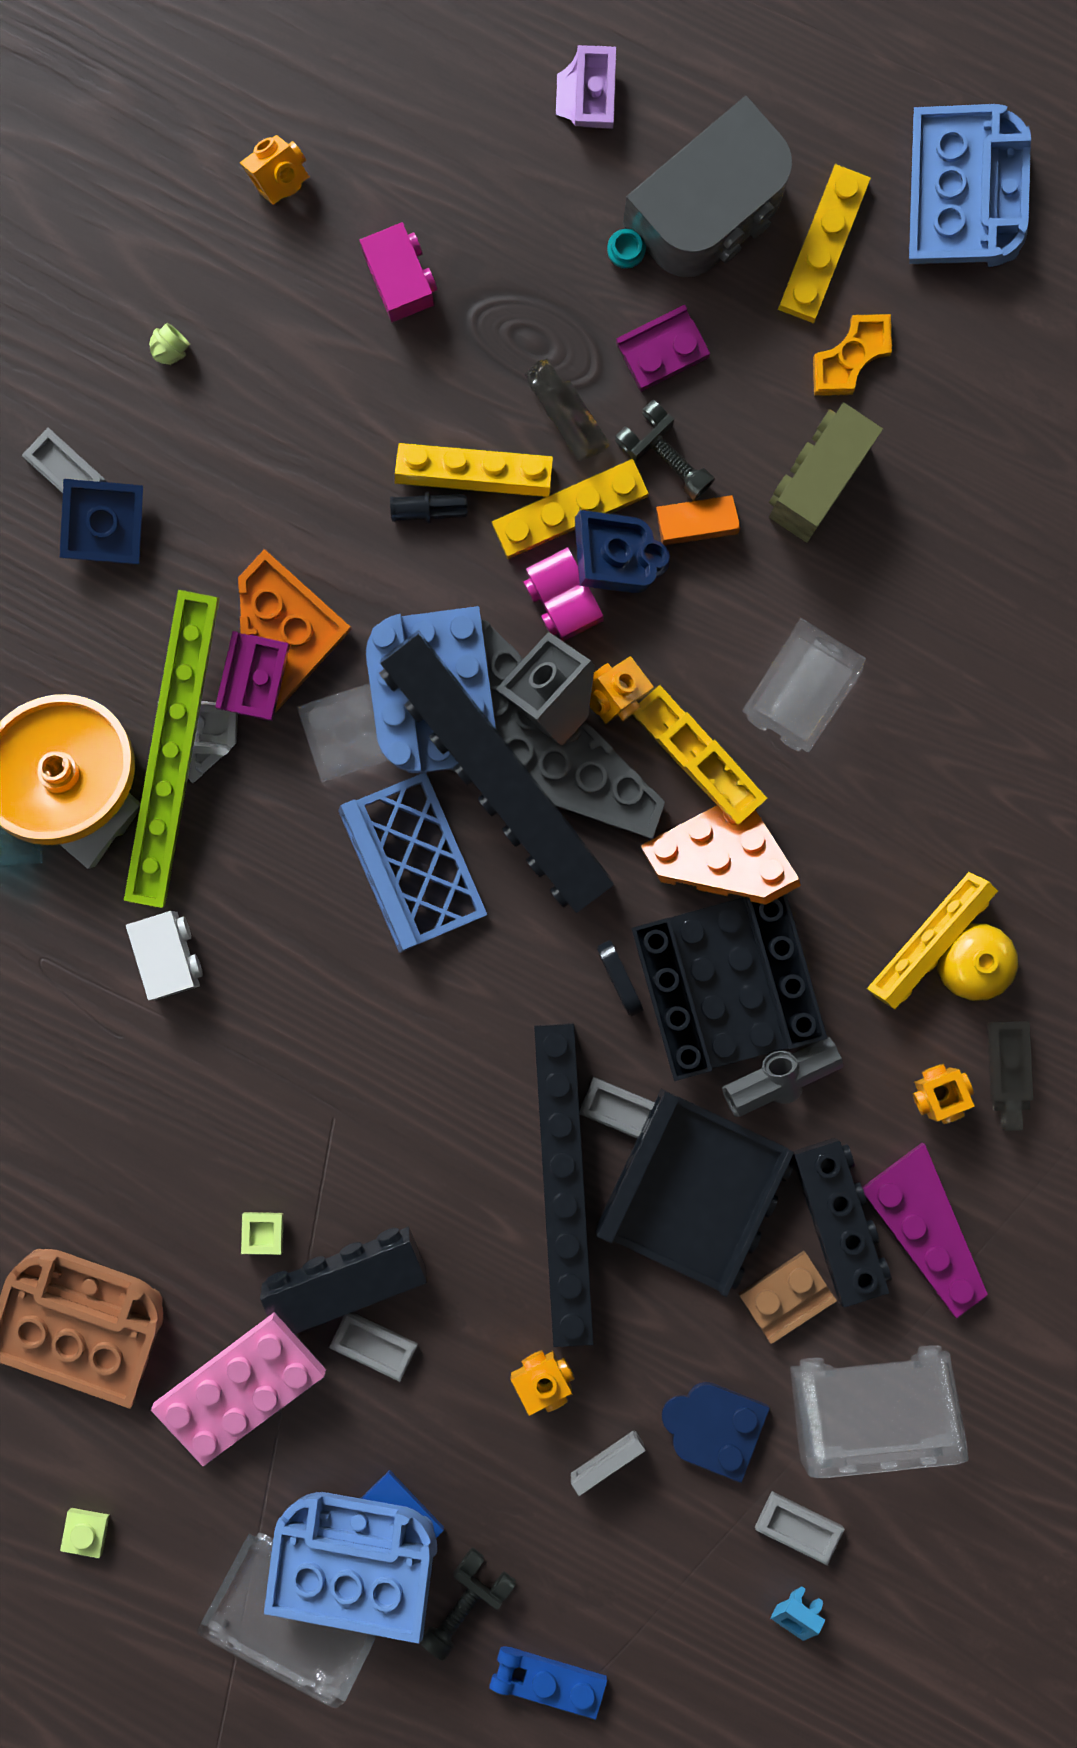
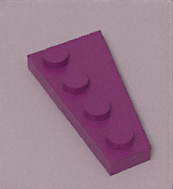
[862,1143,988,1318]

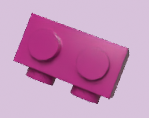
[359,222,437,323]

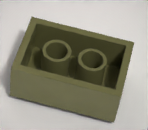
[769,402,883,543]

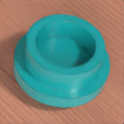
[607,229,646,269]

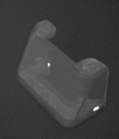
[790,1346,969,1478]
[197,1533,377,1708]

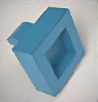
[770,1587,825,1641]

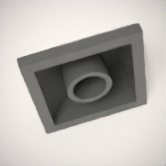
[496,632,595,746]

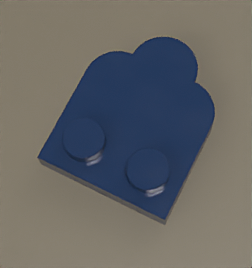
[574,510,670,593]
[662,1382,770,1483]

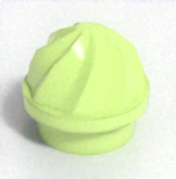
[149,323,190,365]

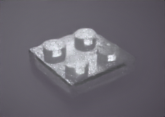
[297,683,388,782]

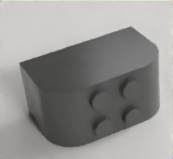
[623,95,792,277]

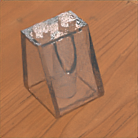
[742,618,866,753]

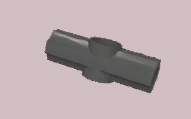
[722,1037,843,1117]

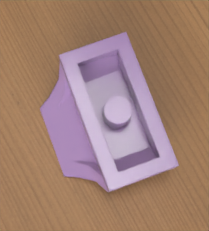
[556,45,616,129]

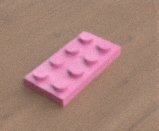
[151,1312,326,1466]

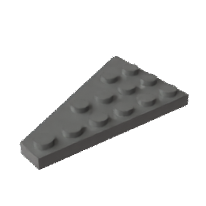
[450,619,665,840]

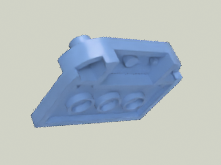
[909,104,1031,267]
[366,606,496,773]
[264,1492,437,1644]

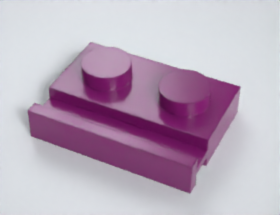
[616,304,710,392]
[215,631,290,721]

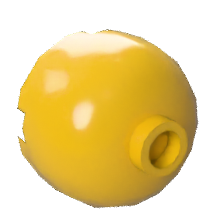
[937,923,1018,1001]

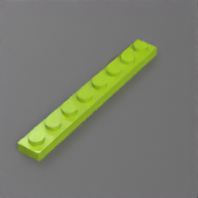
[124,590,220,908]

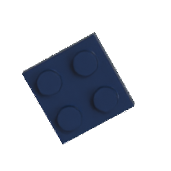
[60,479,143,564]

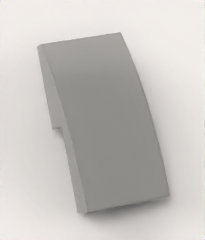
[60,793,141,869]

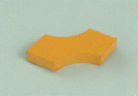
[813,314,892,395]

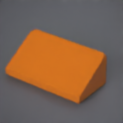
[656,495,740,545]

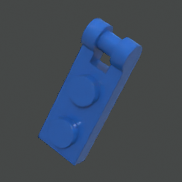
[489,1646,607,1720]

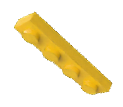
[778,164,871,323]
[395,443,553,497]
[492,459,649,559]
[867,872,998,1009]

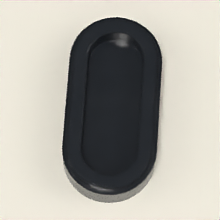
[597,940,644,1017]

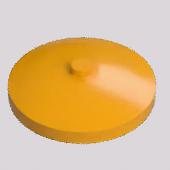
[0,695,135,845]

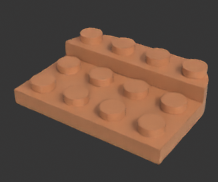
[0,1249,163,1409]

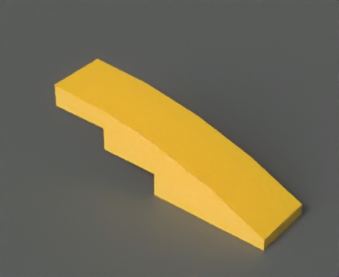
[632,685,768,825]

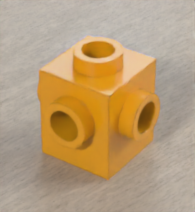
[240,135,310,205]
[590,656,654,724]
[913,1064,975,1124]
[511,1350,575,1416]

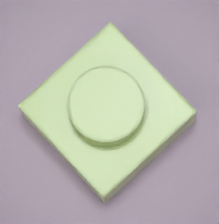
[241,1212,284,1255]
[60,1508,110,1558]

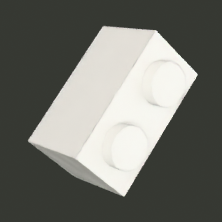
[126,911,203,1001]

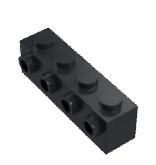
[792,1138,892,1308]
[260,1226,427,1334]

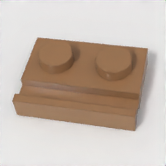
[738,1251,837,1344]

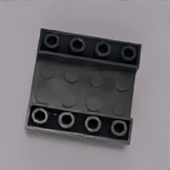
[631,894,828,1081]

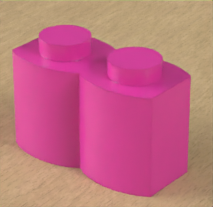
[523,547,604,642]

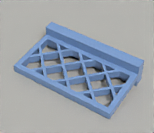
[338,773,488,953]

